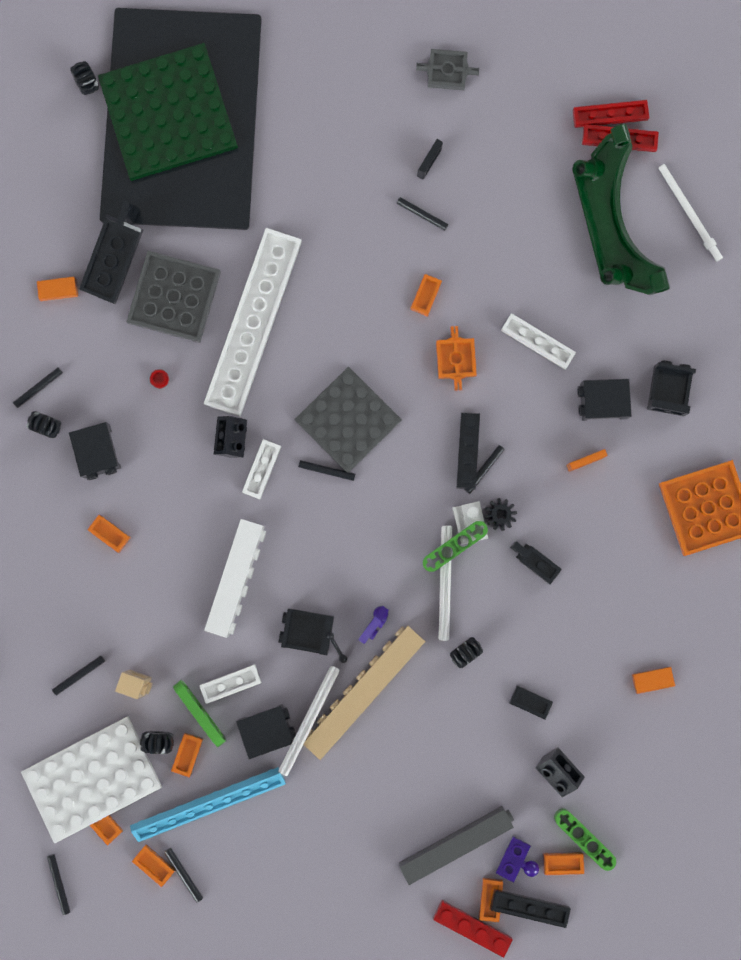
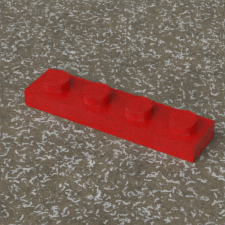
[572,100,650,128]
[582,124,659,152]
[433,900,513,958]

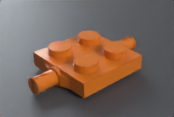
[436,326,477,391]

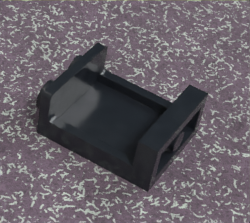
[647,360,696,416]
[577,379,632,421]
[69,422,121,480]
[278,608,334,656]
[236,704,296,759]

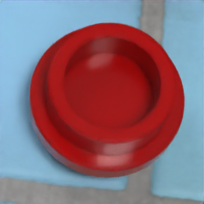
[150,369,169,389]

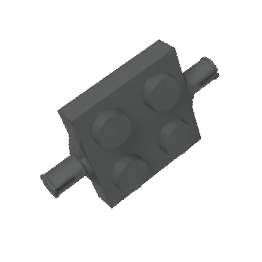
[416,49,479,90]

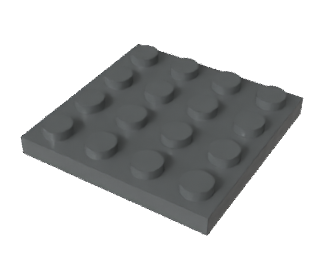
[126,251,221,343]
[294,366,402,473]

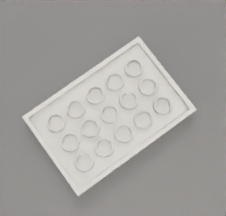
[21,716,162,844]

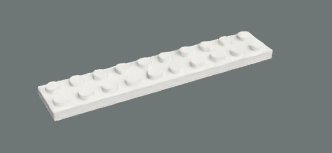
[204,228,302,417]

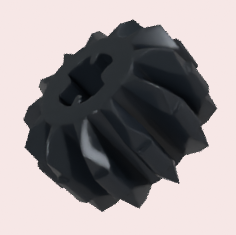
[70,61,99,95]
[26,411,62,438]
[484,498,517,531]
[450,637,483,668]
[140,731,174,754]

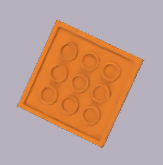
[658,460,741,556]

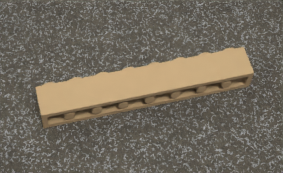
[303,625,426,760]

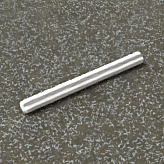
[439,525,452,641]
[279,666,339,776]

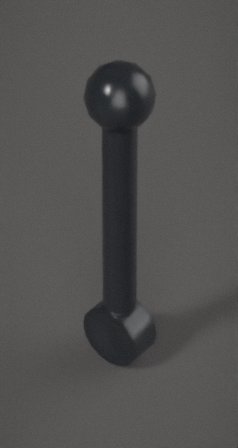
[326,632,347,663]

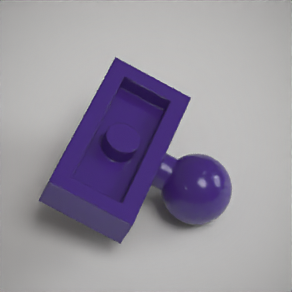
[358,605,389,644]
[496,836,539,883]

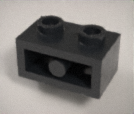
[213,416,247,458]
[535,747,585,797]

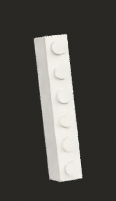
[204,519,266,638]

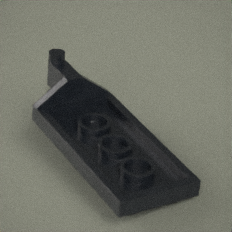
[79,201,144,304]

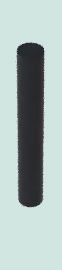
[397,197,449,231]
[13,367,63,408]
[464,445,505,494]
[298,460,356,481]
[52,656,105,696]
[164,848,203,903]
[47,854,70,915]

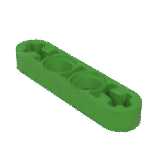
[423,521,488,572]
[173,680,226,747]
[554,808,616,871]

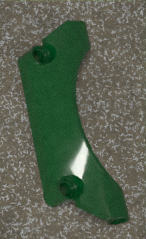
[572,124,670,295]

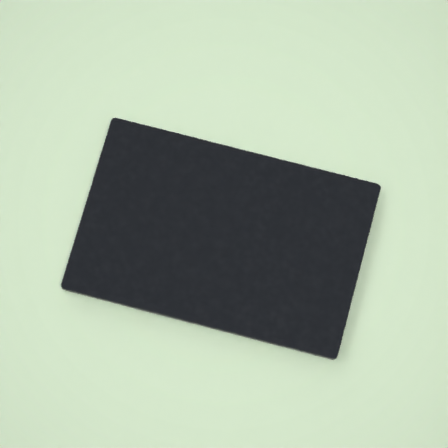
[100,8,262,230]

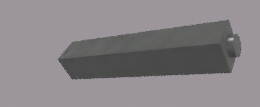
[399,806,514,885]

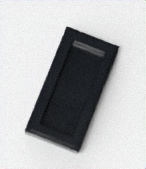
[417,139,443,180]
[509,686,553,720]

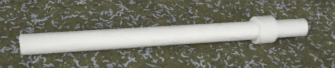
[658,164,723,262]

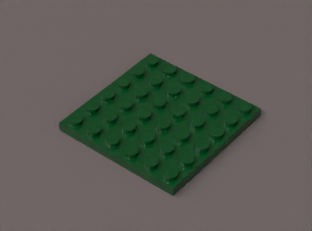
[98,43,238,181]

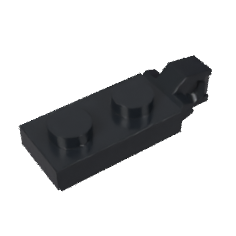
[510,541,562,585]

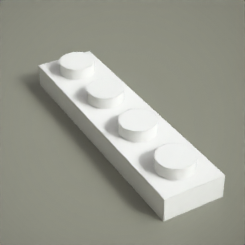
[501,313,576,370]

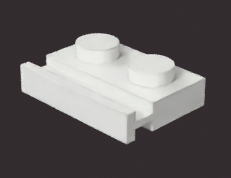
[452,501,489,545]

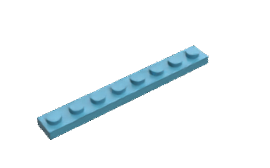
[130,767,286,842]

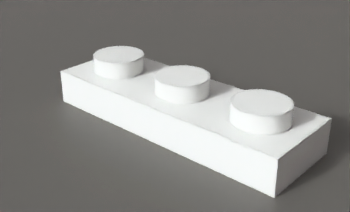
[242,439,281,500]
[199,664,262,704]

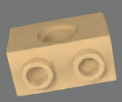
[115,670,153,699]

